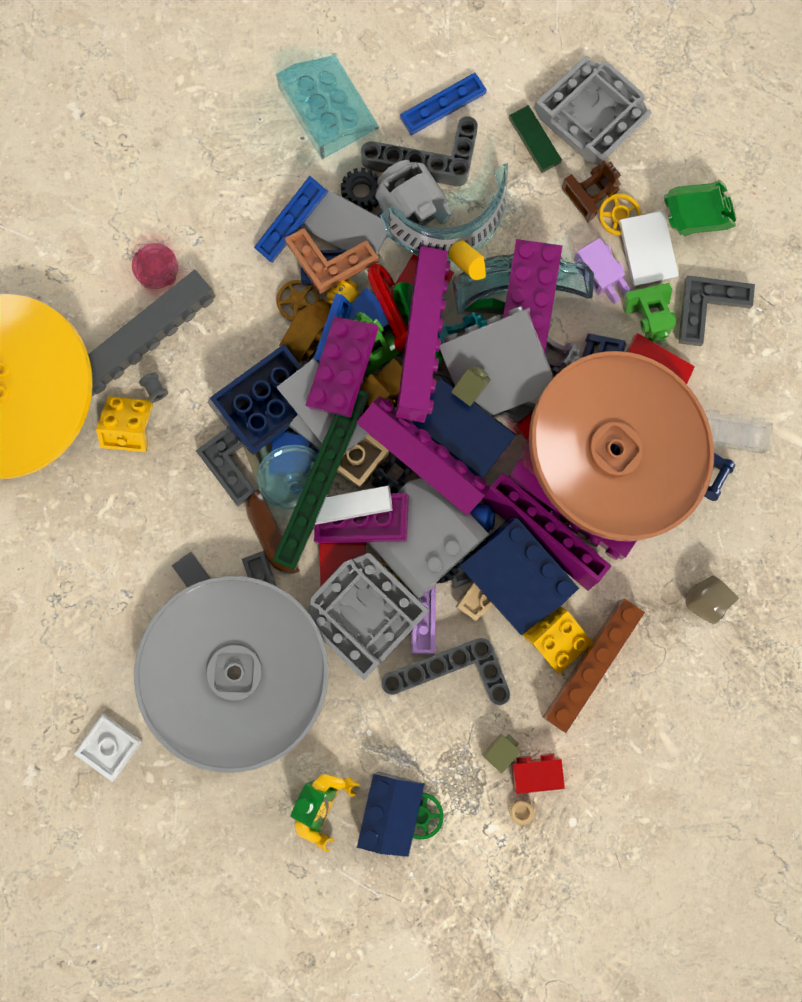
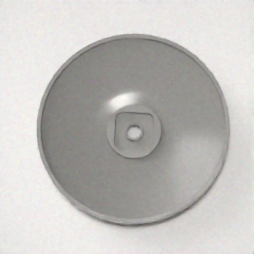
[134,576,329,773]

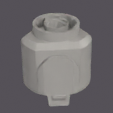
[375,160,452,231]

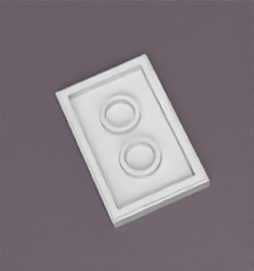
[619,210,679,287]

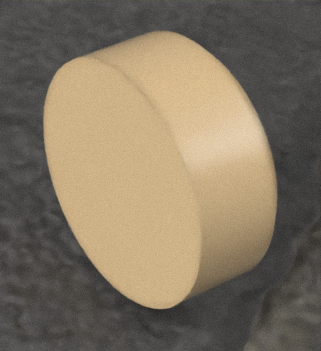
[509,799,534,825]

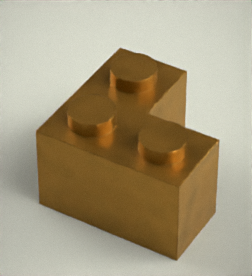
[279,299,331,363]
[360,358,403,407]

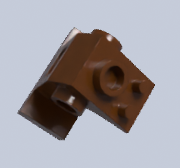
[561,161,621,222]

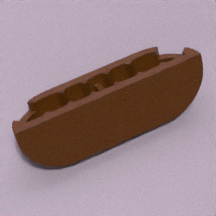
[246,488,300,574]

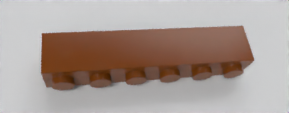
[542,599,645,733]

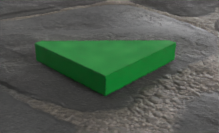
[460,298,506,315]

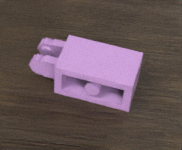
[573,238,631,304]

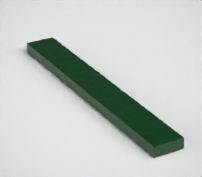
[272,389,370,570]

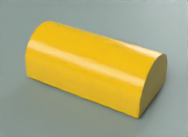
[449,240,486,280]

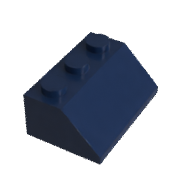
[357,772,425,857]

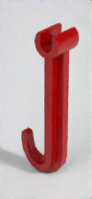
[368,264,407,352]

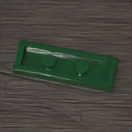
[509,105,562,173]

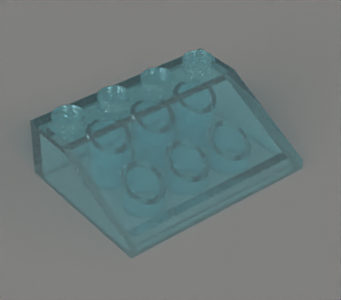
[276,55,379,159]

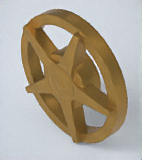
[276,280,319,321]

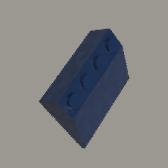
[208,344,302,455]
[412,378,517,479]
[458,518,579,635]

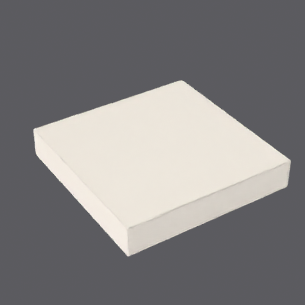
[74,714,143,782]

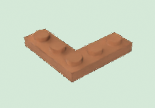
[285,228,379,294]

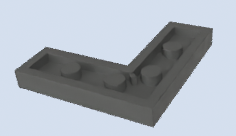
[679,275,755,346]
[196,428,255,507]

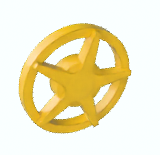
[599,194,641,236]

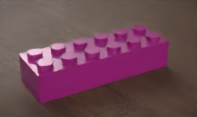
[503,239,563,353]

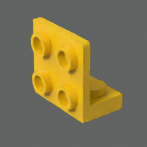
[96,396,153,452]
[522,606,592,674]

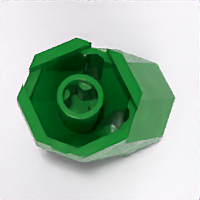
[664,180,736,237]

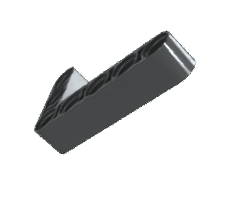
[361,116,478,186]
[381,638,510,705]

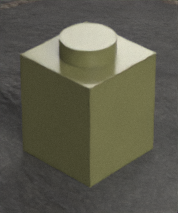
[451,366,491,406]
[482,733,521,774]

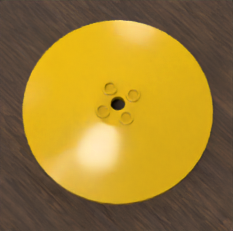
[0,294,92,479]

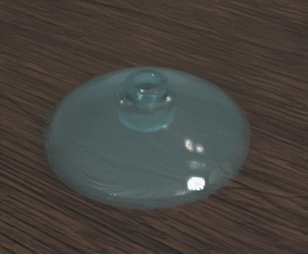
[257,445,318,509]

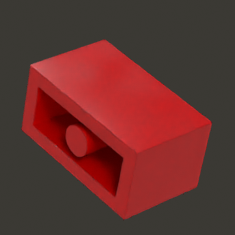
[511,753,565,794]

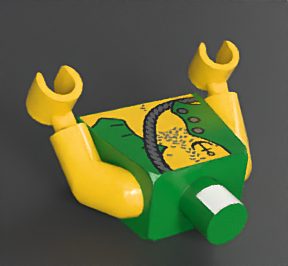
[290,774,360,852]

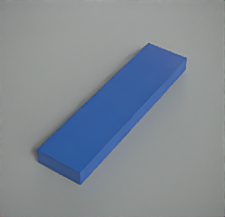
[400,72,487,136]
[254,175,329,263]

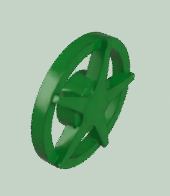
[413,793,444,840]

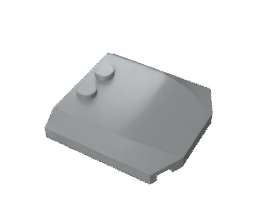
[534,56,652,165]
[368,478,490,600]
[308,553,430,680]

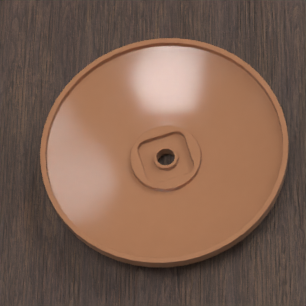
[529,351,714,541]

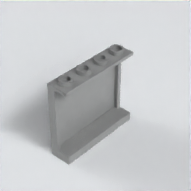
[440,306,554,415]

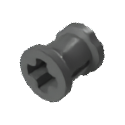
[139,372,168,403]

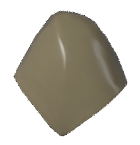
[685,575,739,624]

